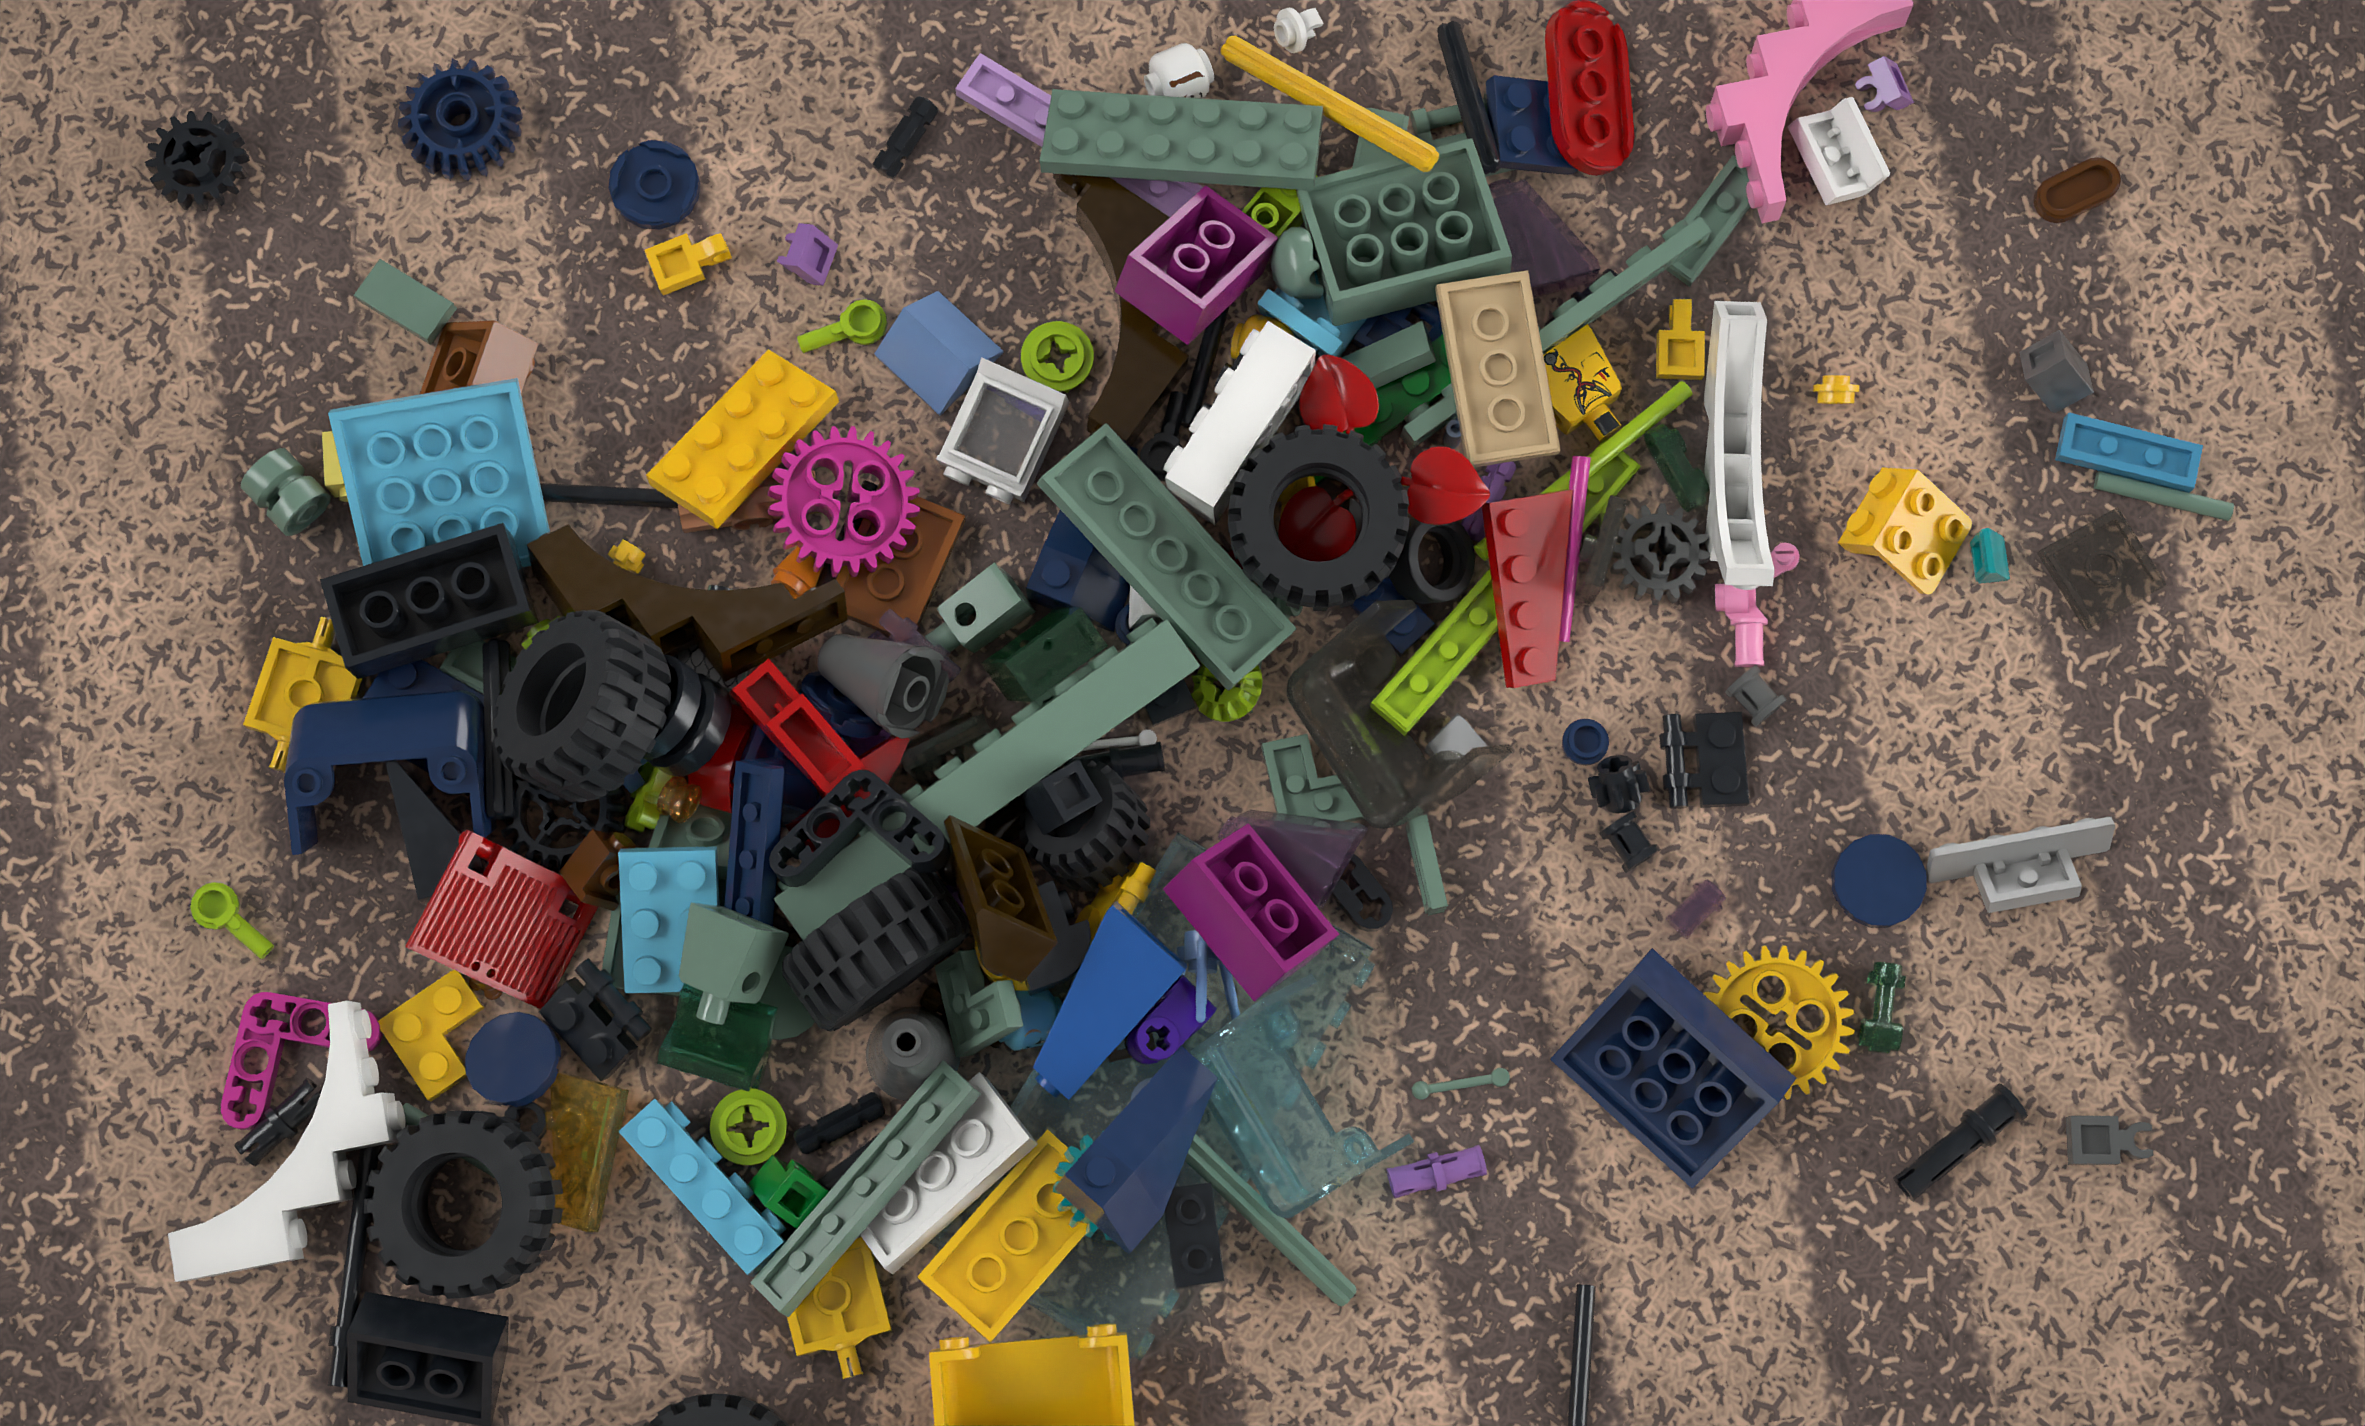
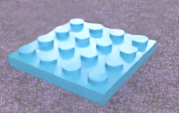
[328,378,550,567]

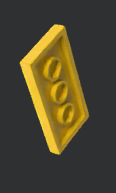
[646,349,840,529]
[917,1129,1087,1343]

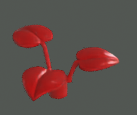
[1278,354,1490,562]

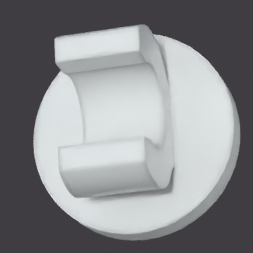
[1274,7,1324,53]

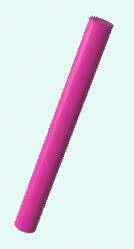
[1559,456,1591,642]

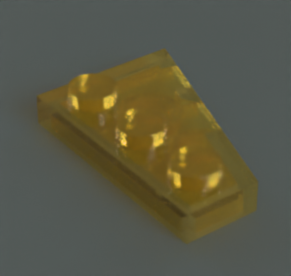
[545,1071,629,1232]

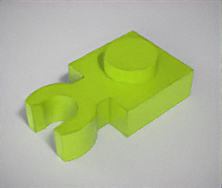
[624,762,679,833]

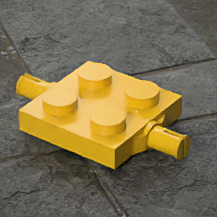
[243,617,362,773]
[787,1237,892,1379]

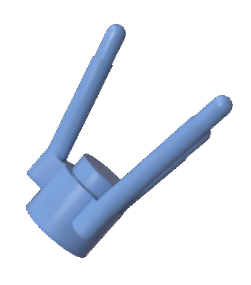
[1177,930,1240,1023]

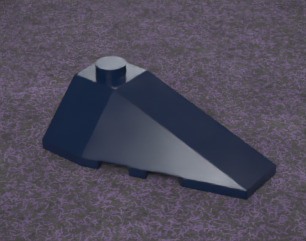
[1026,446,1138,633]
[1055,1045,1218,1254]

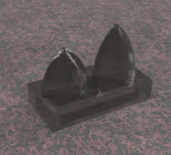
[900,707,990,788]

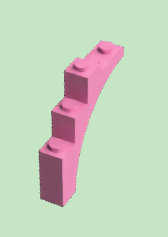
[1706,0,1914,223]

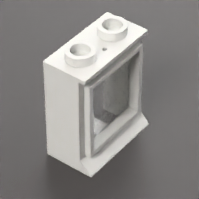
[936,357,1070,504]

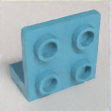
[1257,271,1367,357]

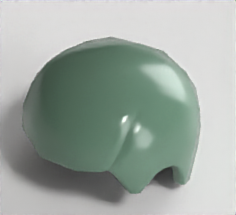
[1270,227,1324,299]

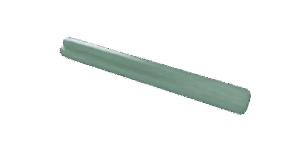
[1185,1134,1357,1307]

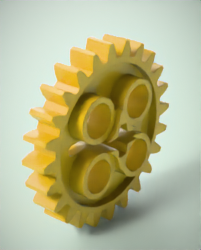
[1703,945,1855,1100]

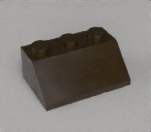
[944,815,1058,983]

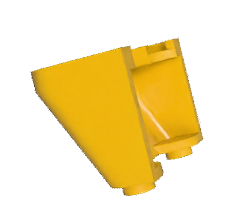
[929,1323,1135,1426]

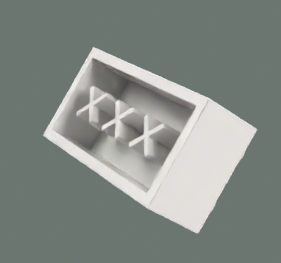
[1163,321,1316,525]

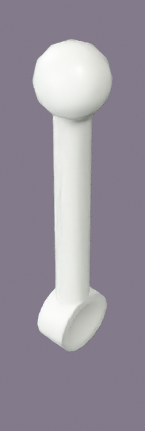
[1082,730,1157,751]

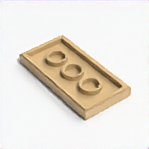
[1435,270,1560,467]

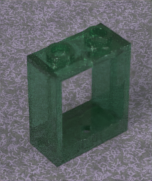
[981,607,1108,702]

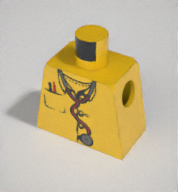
[1543,324,1622,442]

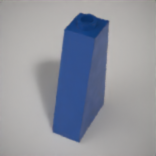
[1033,901,1188,1100]

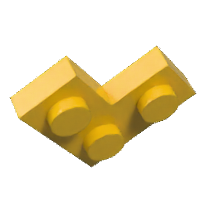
[378,969,484,1102]

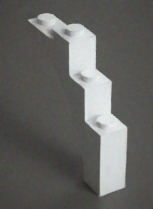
[1704,301,1775,590]
[168,1001,405,1282]

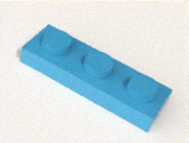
[2055,413,2203,493]

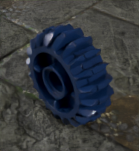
[398,58,523,181]

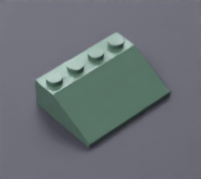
[1296,138,1512,326]

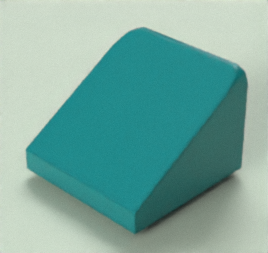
[1970,528,2010,584]

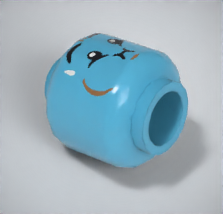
[998,990,1062,1051]

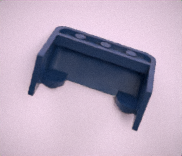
[284,690,497,855]

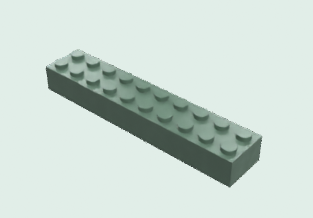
[774,618,1200,940]

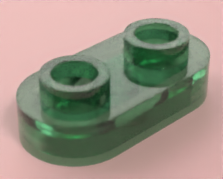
[1644,424,1709,512]

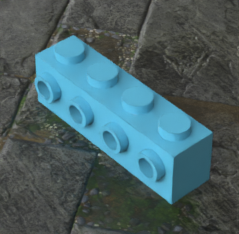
[618,1099,787,1277]

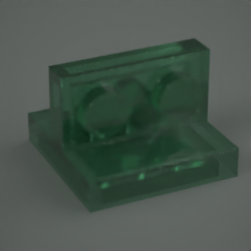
[657,983,778,1092]

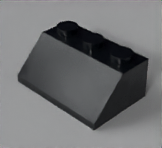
[347,1292,509,1426]

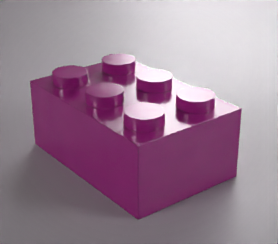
[1114,185,1278,345]
[1163,823,1340,1002]

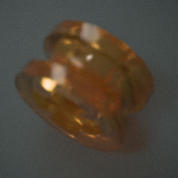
[657,776,702,824]

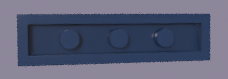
[725,757,786,927]

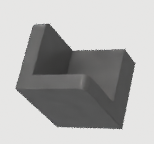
[2019,330,2094,413]

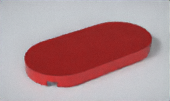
[1545,0,1634,176]

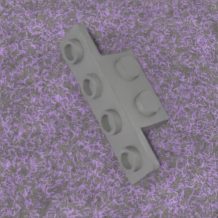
[1926,817,2115,913]

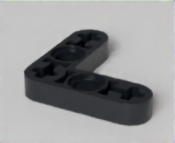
[769,770,951,887]

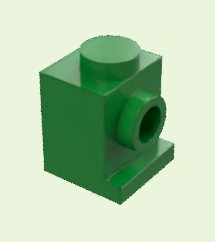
[748,1154,829,1229]

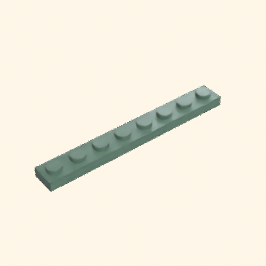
[1400,216,1712,451]

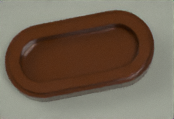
[2034,157,2121,223]

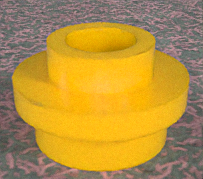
[1813,375,1859,404]

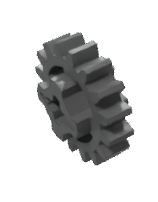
[1607,503,1710,605]

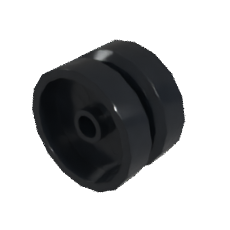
[642,655,732,777]

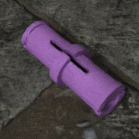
[1386,1145,1487,1199]

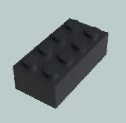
[320,523,539,679]

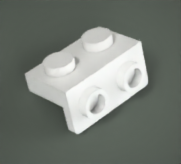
[1788,97,1890,205]

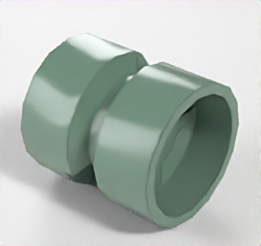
[240,448,331,536]

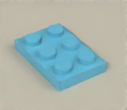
[618,846,719,993]

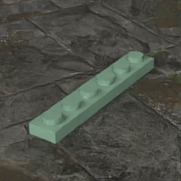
[750,1060,981,1317]

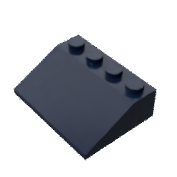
[1550,948,1796,1189]

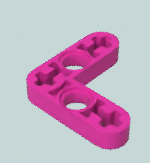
[221,992,383,1130]

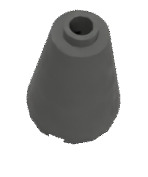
[818,634,949,739]
[866,1007,960,1101]

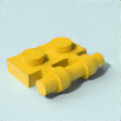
[1075,862,1157,947]

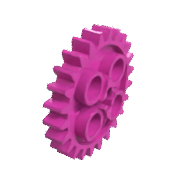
[767,426,920,577]

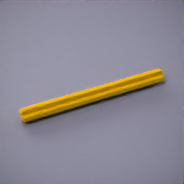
[1221,35,1439,172]

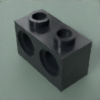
[1164,1182,1225,1290]

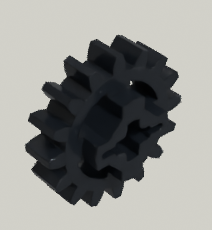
[145,111,250,211]

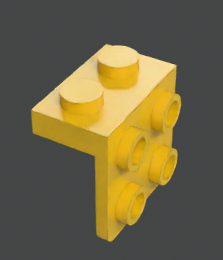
[1837,467,1972,594]

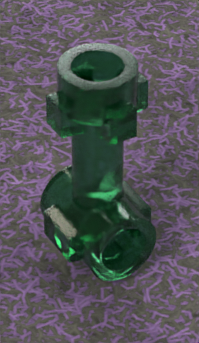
[1859,962,1906,1054]

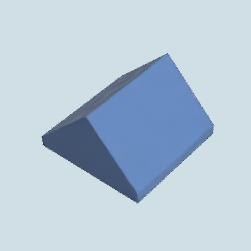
[874,291,1004,416]

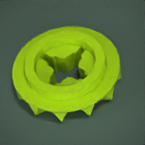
[1021,321,1094,393]
[1191,662,1263,722]
[710,1088,788,1166]

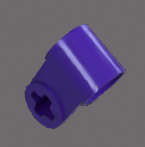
[1126,974,1217,1065]

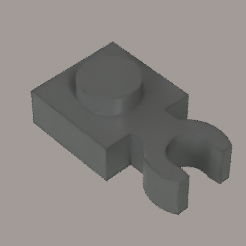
[2066,1116,2154,1165]

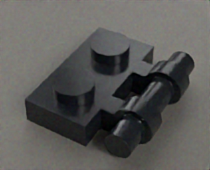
[1659,712,1749,809]
[539,958,652,1082]

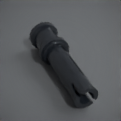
[1893,1083,2028,1202]

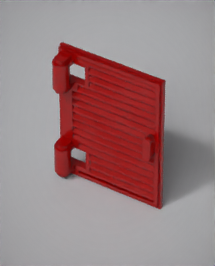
[405,830,598,1009]

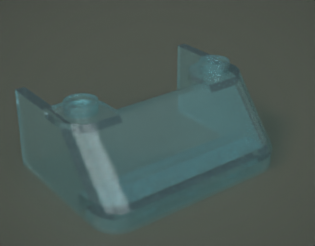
[1189,974,1414,1218]

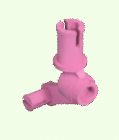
[1715,542,1800,667]

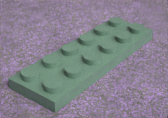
[1040,89,1323,190]
[1037,423,1297,691]

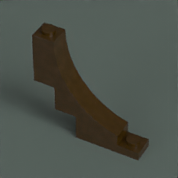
[1053,173,1189,448]
[527,524,848,682]

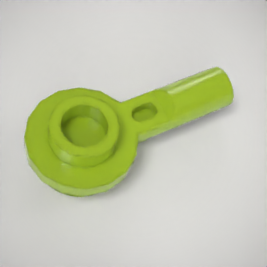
[797,299,888,353]
[190,882,274,960]

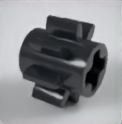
[1588,755,1650,814]

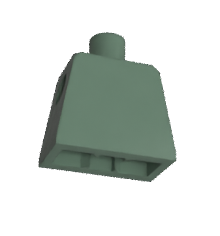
[924,562,1036,657]
[679,902,789,1025]

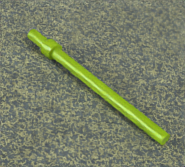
[1474,381,1693,561]

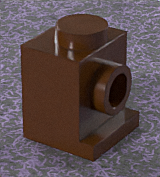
[559,829,637,911]

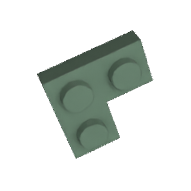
[1261,734,1374,837]
[935,950,1023,1057]

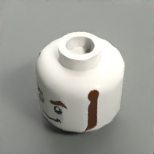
[1144,43,1214,99]

